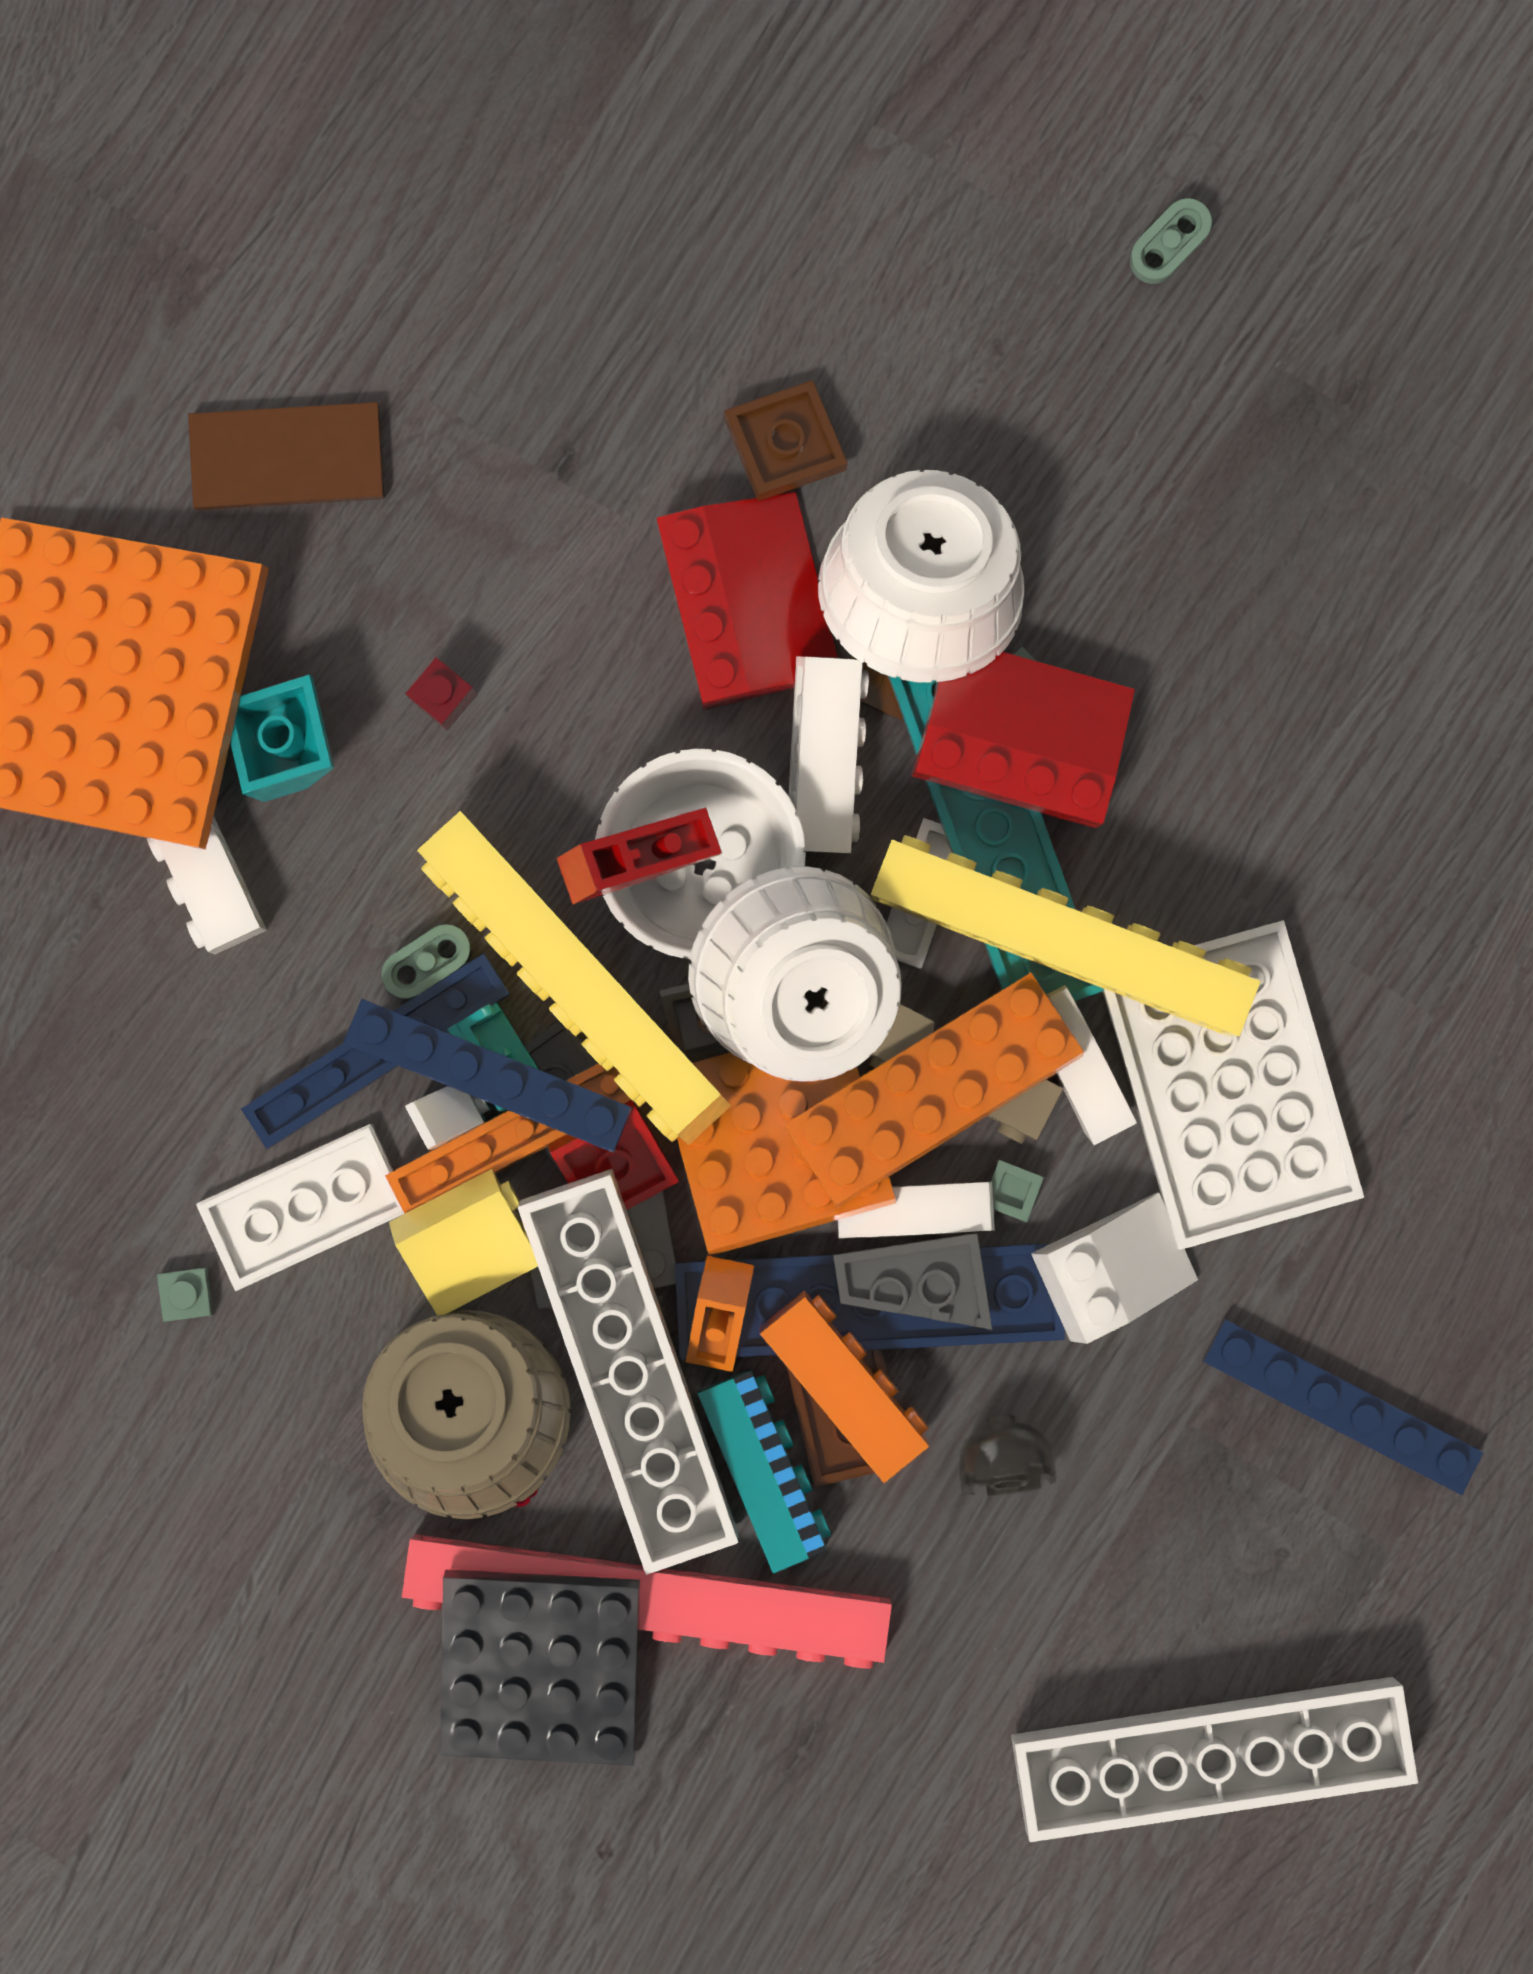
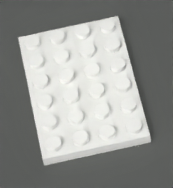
[1103,920,1364,1250]

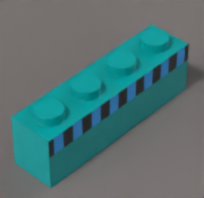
[698,1368,832,1574]

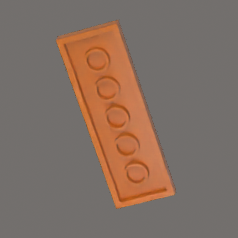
[785,973,1084,1209]

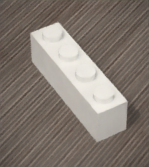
[788,656,869,853]
[147,816,267,954]

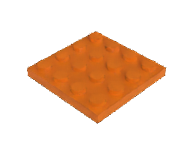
[677,1052,896,1256]

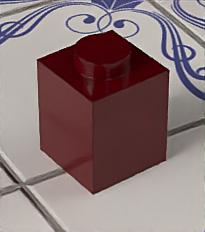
[405,657,477,731]

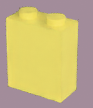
[389,1169,538,1316]

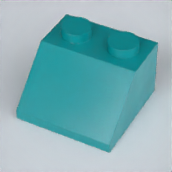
[230,675,335,802]

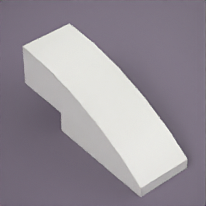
[1047,985,1137,1145]
[838,1182,995,1238]

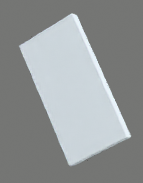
[196,1124,404,1291]

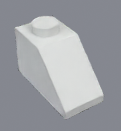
[405,1086,490,1150]

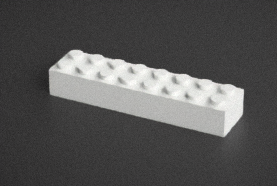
[518,1169,738,1575]
[1011,1677,1418,1842]

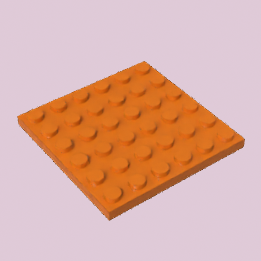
[0,517,269,850]

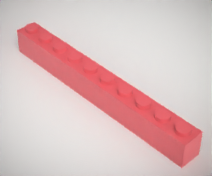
[402,1534,892,1669]

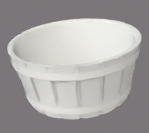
[818,470,1024,682]
[595,749,806,959]
[688,867,902,1081]

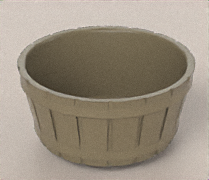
[362,1310,571,1519]

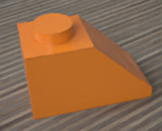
[686,1256,754,1372]

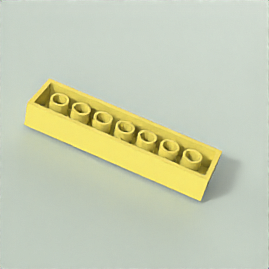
[417,811,731,1145]
[870,835,1261,1037]

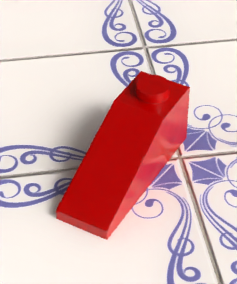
[557,807,722,904]

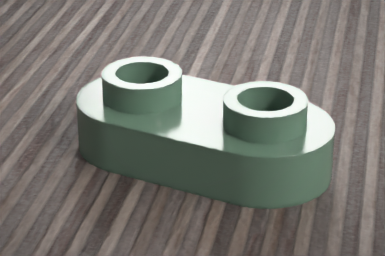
[1130,198,1212,284]
[382,924,472,999]

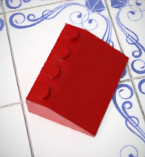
[656,492,838,710]
[911,652,1135,828]

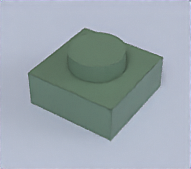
[990,1160,1044,1222]
[157,1267,214,1322]

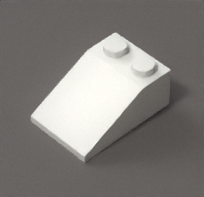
[1031,1193,1198,1344]

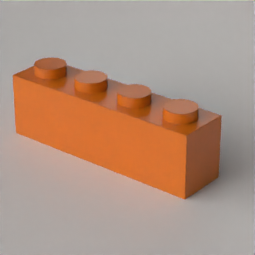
[760,1290,930,1483]

